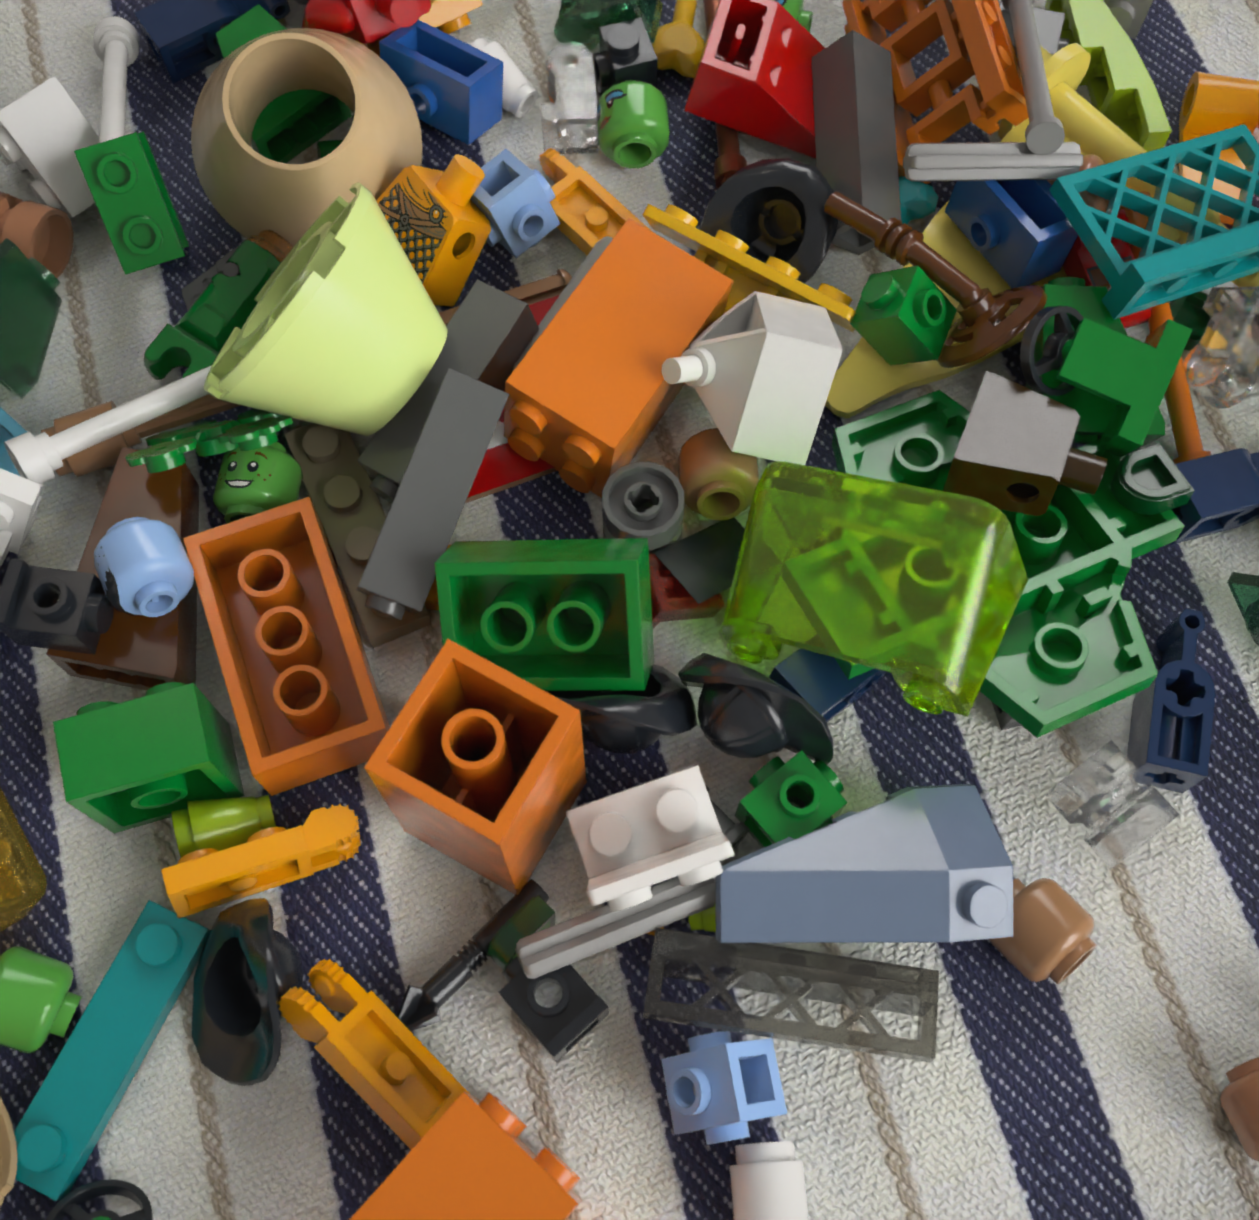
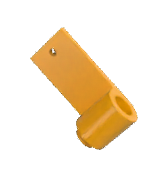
[1179,71,1259,225]

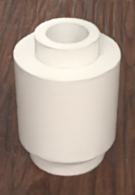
[729,1142,809,1220]

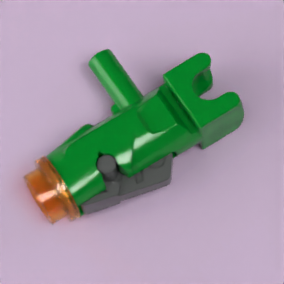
[144,230,293,380]

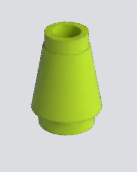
[171,794,276,858]

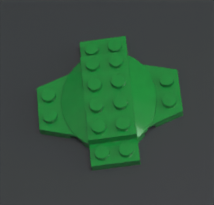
[784,390,1184,738]

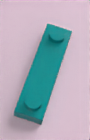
[14,900,210,1201]

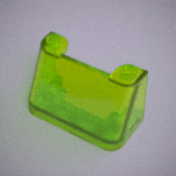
[720,461,1028,717]

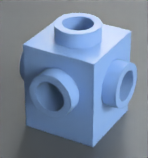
[471,149,561,258]
[661,1031,787,1145]

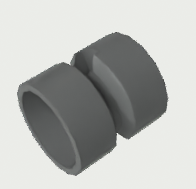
[602,462,684,571]

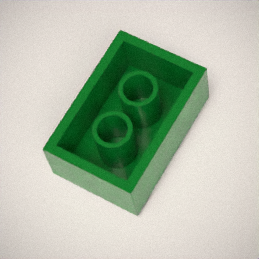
[435,538,654,691]

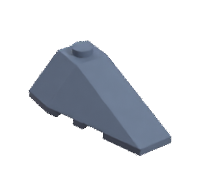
[715,784,1013,943]

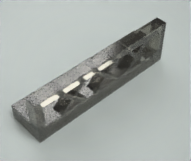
[643,928,939,1063]

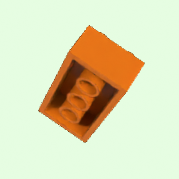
[183,497,390,796]

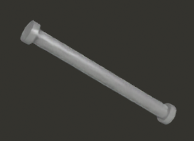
[1002,0,1065,155]

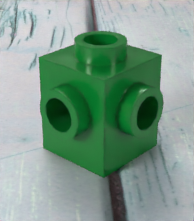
[734,750,848,848]

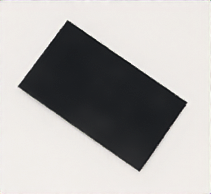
[654,517,776,604]

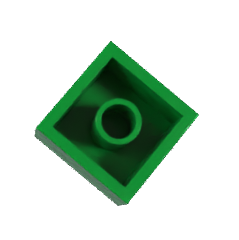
[53,682,244,834]

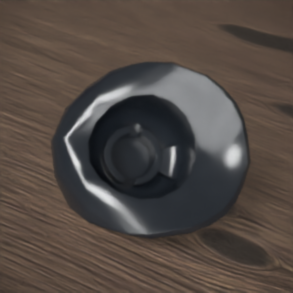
[699,158,838,283]
[678,653,834,765]
[545,664,697,754]
[192,898,303,1086]

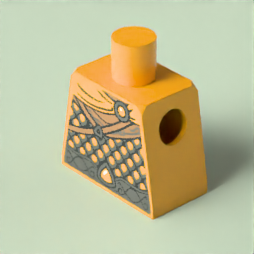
[376,154,491,307]

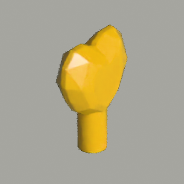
[649,0,705,78]

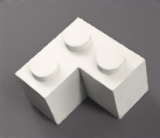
[0,75,99,218]

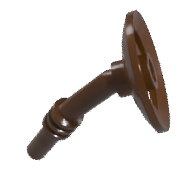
[824,191,1047,368]

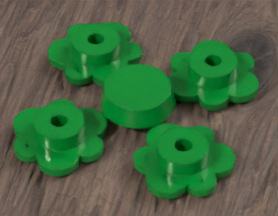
[125,408,293,473]

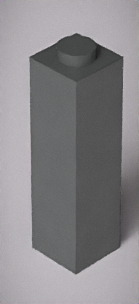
[812,30,901,255]
[357,279,539,503]
[356,367,509,620]

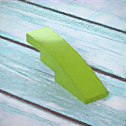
[1045,0,1172,152]

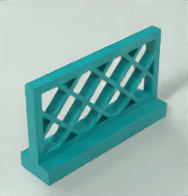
[1049,124,1259,320]

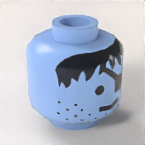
[94,517,194,617]

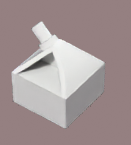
[662,291,843,467]

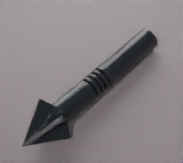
[396,879,550,1031]

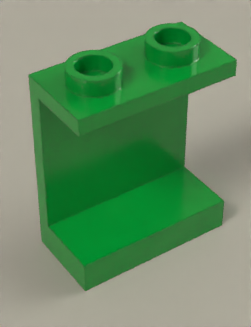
[74,131,189,275]

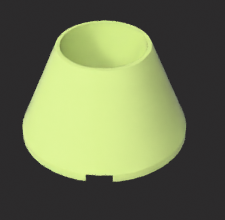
[204,182,448,436]

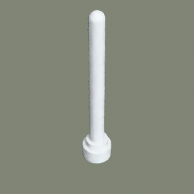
[93,16,139,143]
[4,365,212,484]

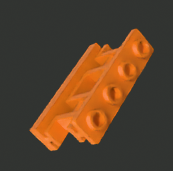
[842,0,1028,184]

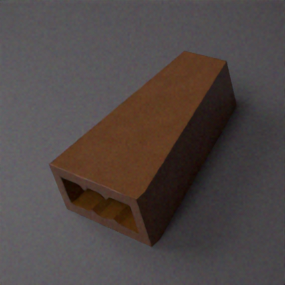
[46,447,199,690]

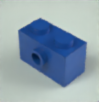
[379,20,504,145]
[945,180,1078,288]

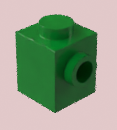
[850,265,957,366]

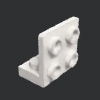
[566,764,735,912]

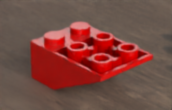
[684,0,825,159]

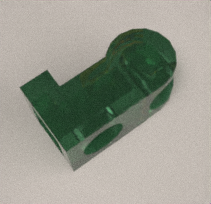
[554,0,663,52]

